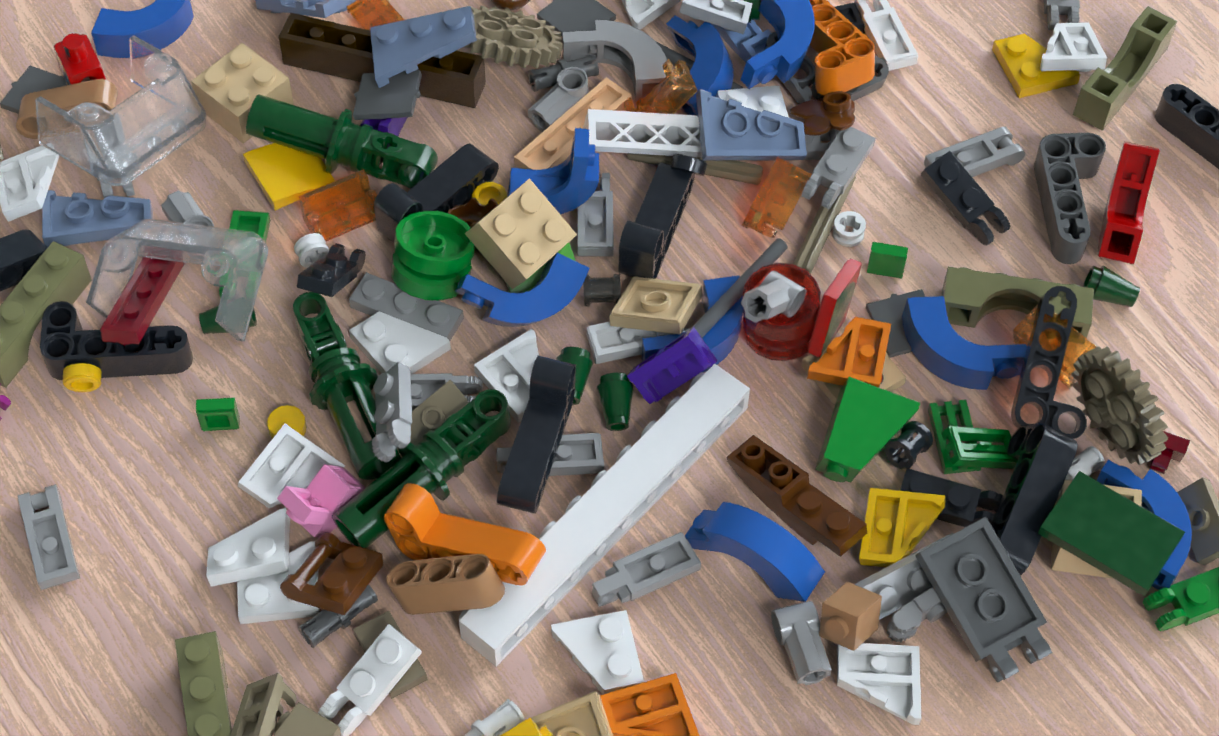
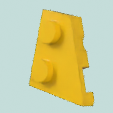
[992,33,1081,98]
[859,488,945,568]

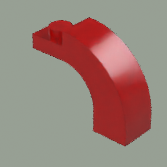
[1098,141,1160,264]

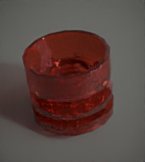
[742,263,821,361]

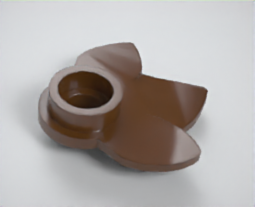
[790,91,855,136]

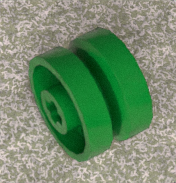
[391,211,475,301]

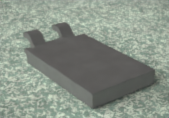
[915,517,1052,683]

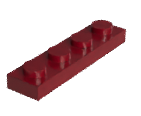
[100,248,186,345]

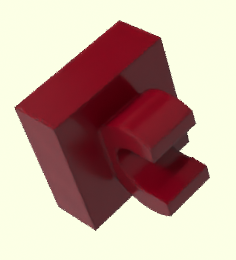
[1149,431,1190,474]

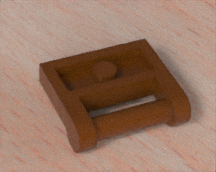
[280,532,384,616]

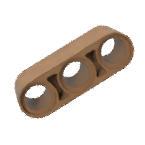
[16,79,118,139]
[386,554,505,615]

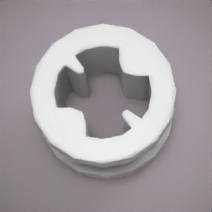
[833,211,866,247]
[294,233,329,268]

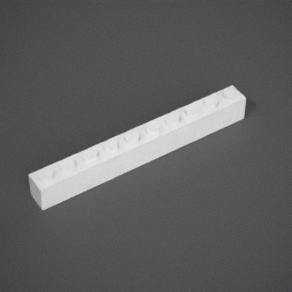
[459,364,750,667]

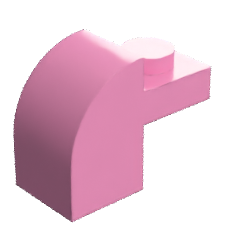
[277,464,366,538]

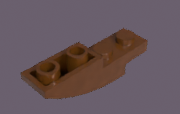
[727,435,867,557]

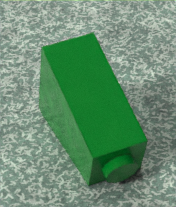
[815,377,920,483]

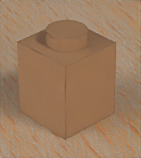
[819,582,882,651]

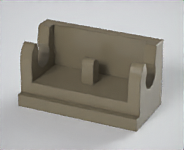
[230,673,297,736]

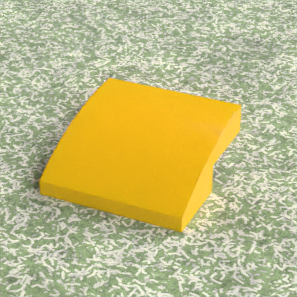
[243,143,340,211]

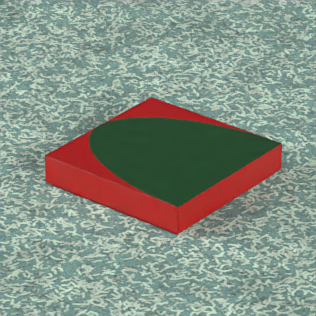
[807,258,862,358]

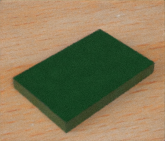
[1038,471,1185,597]

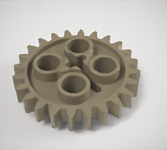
[464,6,563,68]
[1072,346,1168,465]

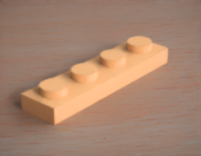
[514,77,632,170]

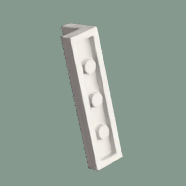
[583,109,702,158]

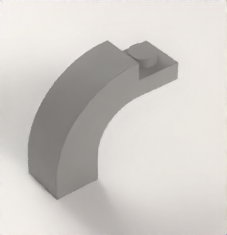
[562,20,670,102]

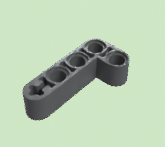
[1034,133,1106,264]

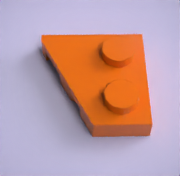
[807,317,891,387]
[600,673,700,736]

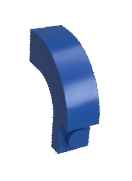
[91,0,194,58]
[740,0,815,89]
[666,15,734,116]
[508,128,599,215]
[455,253,590,327]
[641,275,744,372]
[902,296,1027,390]
[1097,459,1192,590]
[685,502,825,602]

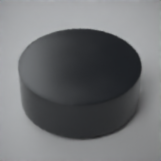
[671,154,707,176]

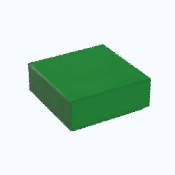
[867,242,908,279]
[196,398,240,431]

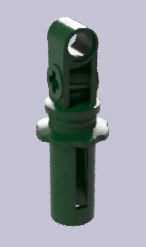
[246,94,438,189]
[293,292,401,480]
[332,389,511,548]

